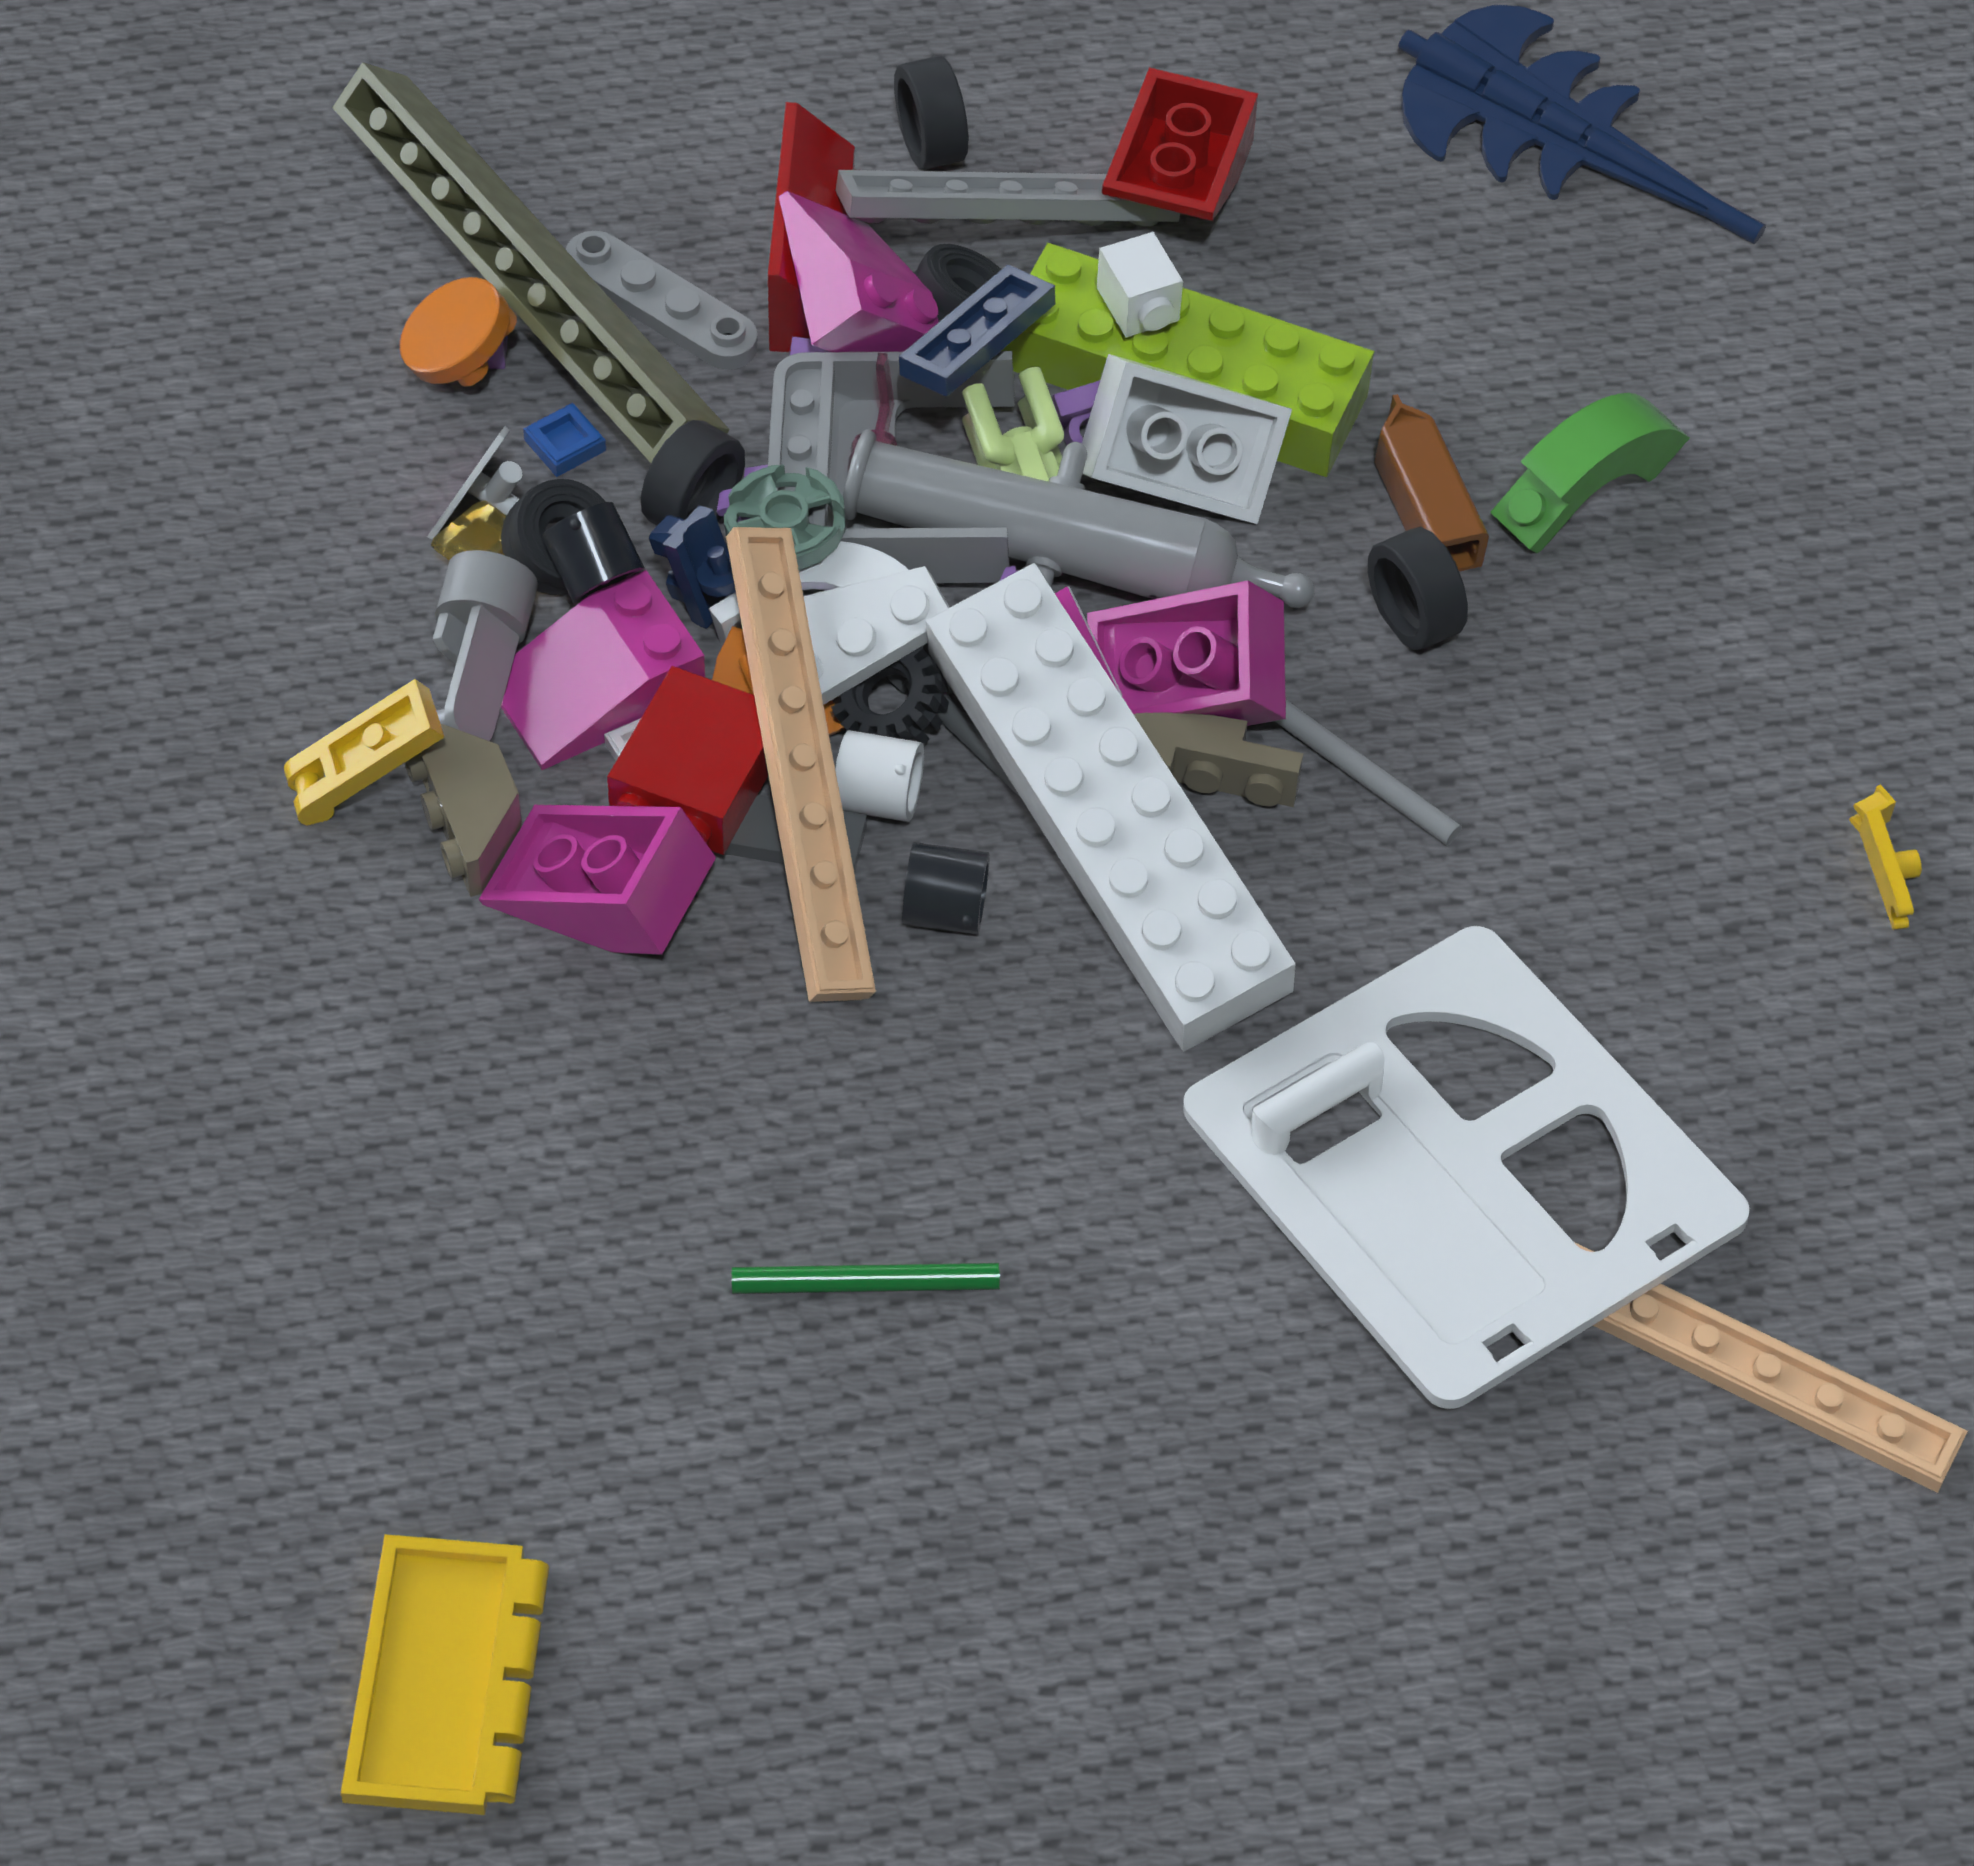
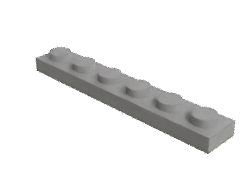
[835,170,1180,226]

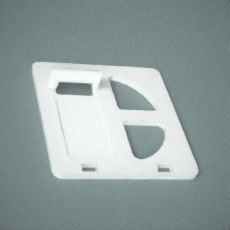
[1183,926,1749,1409]

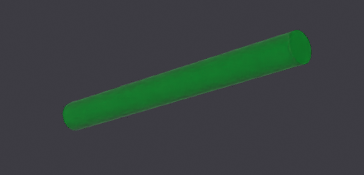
[732,1263,1000,1294]

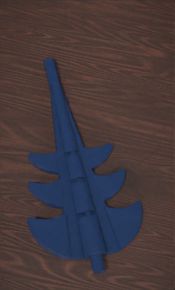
[1398,5,1766,245]

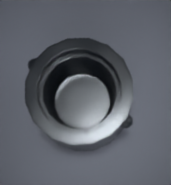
[542,502,645,603]
[902,842,990,934]

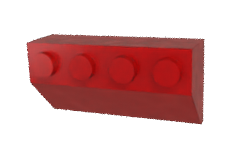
[768,102,860,352]

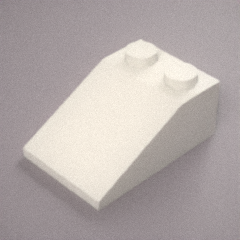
[1082,354,1292,524]

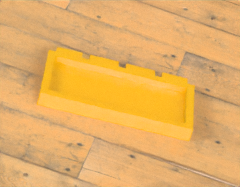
[341,1534,549,1815]

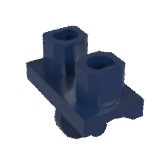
[649,505,736,629]

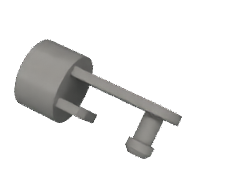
[432,550,538,741]

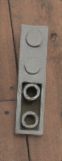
[1133,712,1304,807]

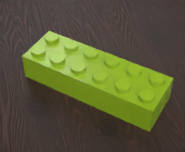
[1001,243,1374,478]

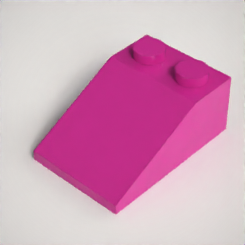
[779,191,939,352]
[501,570,705,770]
[1087,580,1286,726]
[479,805,716,954]

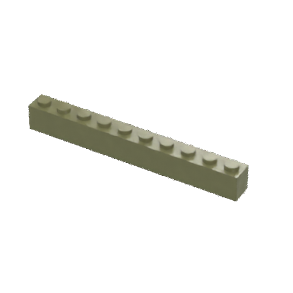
[332,62,730,463]

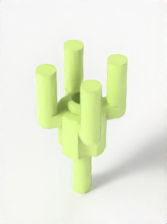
[962,367,1064,482]

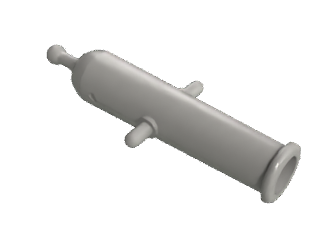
[843,430,1314,608]

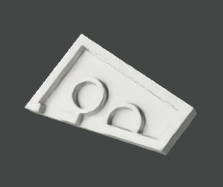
[739,566,950,705]

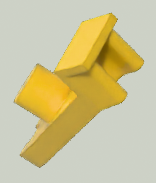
[1849,784,1922,930]

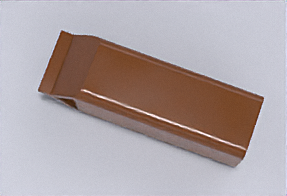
[1375,394,1489,572]

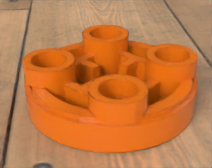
[400,277,517,387]

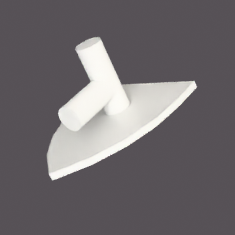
[427,426,522,540]

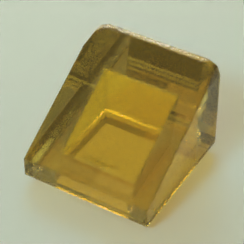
[431,500,506,561]

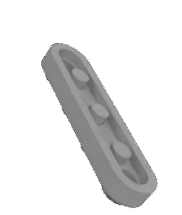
[566,231,758,370]

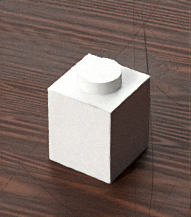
[1097,232,1183,337]

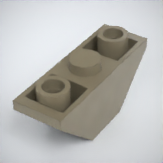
[404,723,522,897]

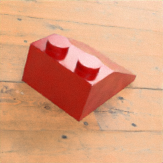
[1102,67,1258,221]

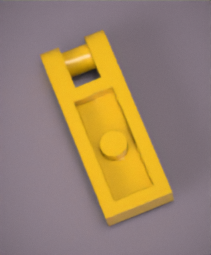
[284,679,444,825]

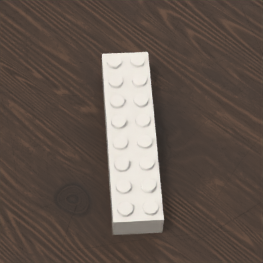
[926,563,1295,1052]

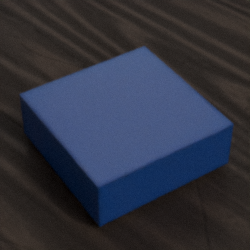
[523,403,606,477]

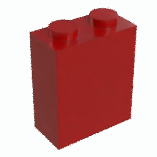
[607,666,768,855]

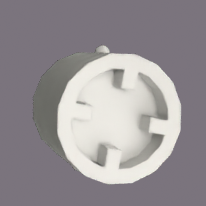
[835,730,924,822]

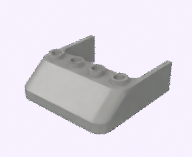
[768,351,1015,583]

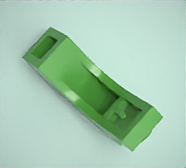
[1490,393,1690,553]

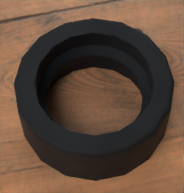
[894,56,969,169]
[640,420,745,526]
[1367,527,1468,650]

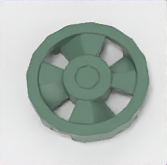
[724,465,845,570]

